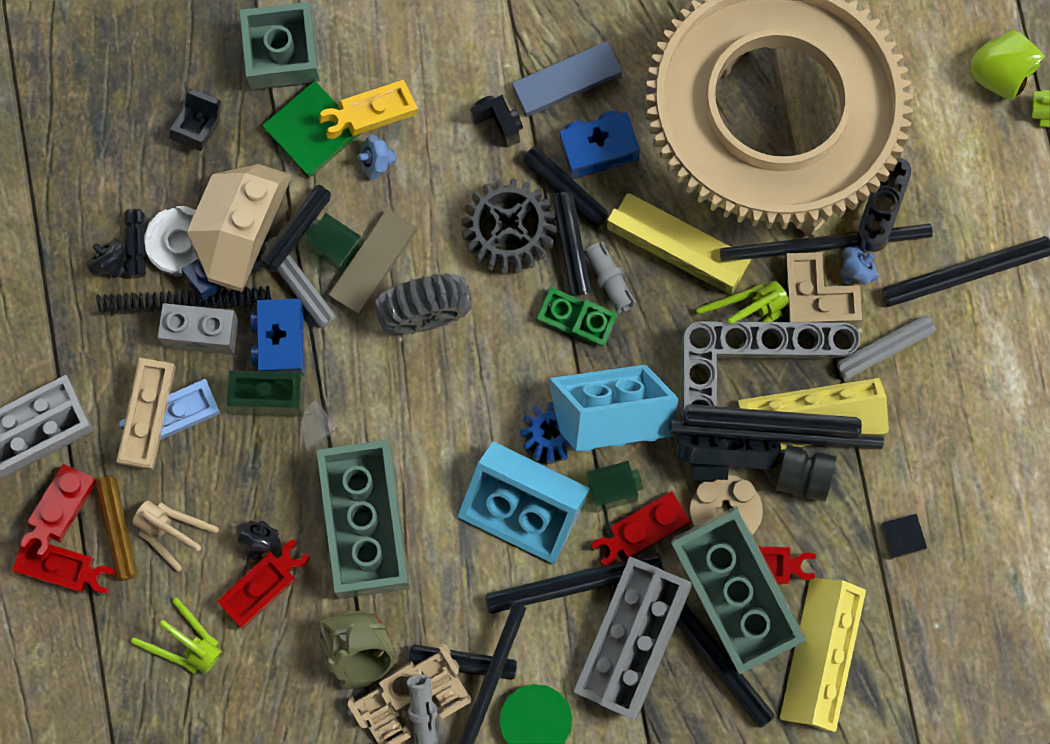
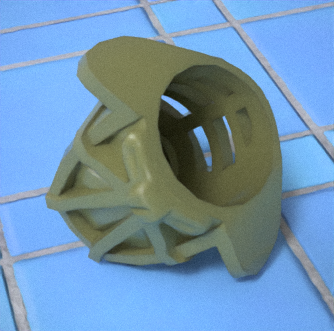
[317,611,395,690]

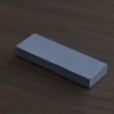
[512,41,622,117]

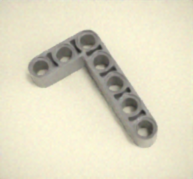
[681,321,860,420]

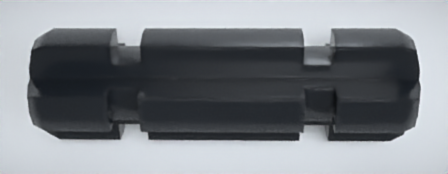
[124,209,146,278]

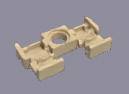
[348,644,471,744]

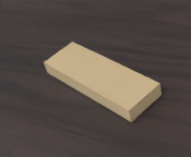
[116,358,176,470]

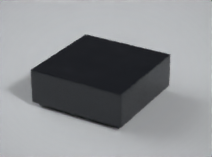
[881,514,927,560]

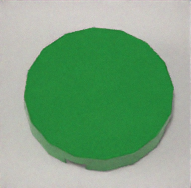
[499,684,573,744]

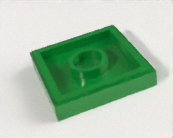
[262,81,362,178]

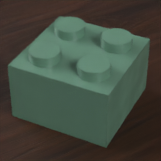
[240,2,320,90]

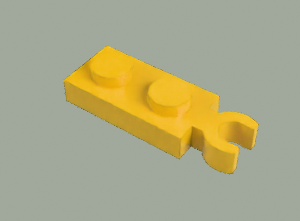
[319,80,418,139]

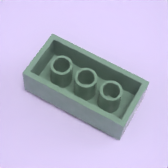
[316,440,410,599]
[671,506,806,675]

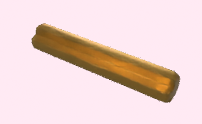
[96,476,137,581]

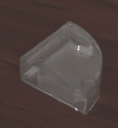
[302,399,338,451]

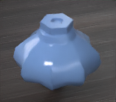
[357,134,396,180]
[839,245,879,285]

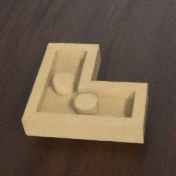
[786,252,862,324]

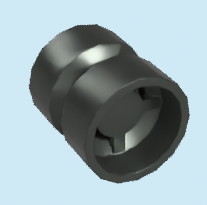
[776,444,837,502]

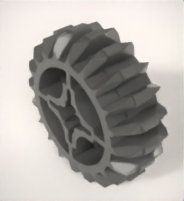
[461,178,557,274]
[375,273,472,335]

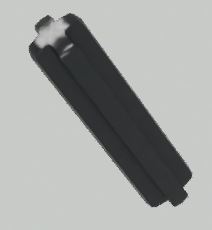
[523,147,609,227]
[260,185,331,272]
[553,191,591,296]
[409,644,517,680]

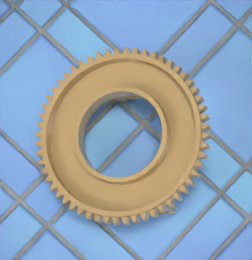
[645,0,913,238]

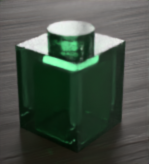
[305,213,363,273]
[587,461,643,513]

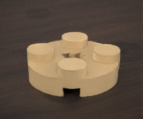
[690,475,763,535]

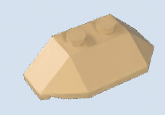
[187,164,291,292]

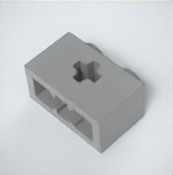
[158,303,239,355]

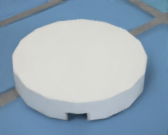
[144,206,198,277]

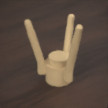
[132,500,219,572]

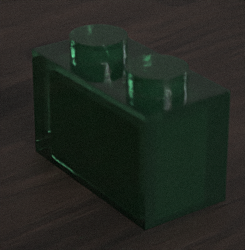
[227,370,305,417]

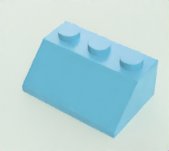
[549,365,678,451]
[457,441,590,564]

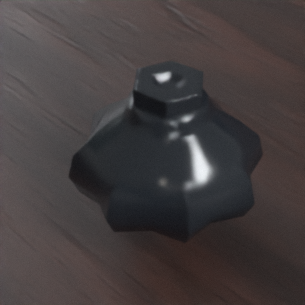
[86,239,125,278]
[237,520,280,560]

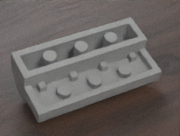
[0,375,94,479]
[574,557,693,720]

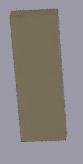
[329,208,417,316]

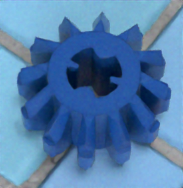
[520,402,576,464]

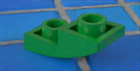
[534,287,618,347]

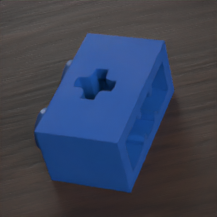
[560,111,640,180]
[251,299,305,378]

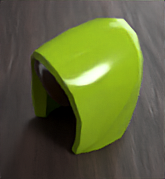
[970,29,1045,101]

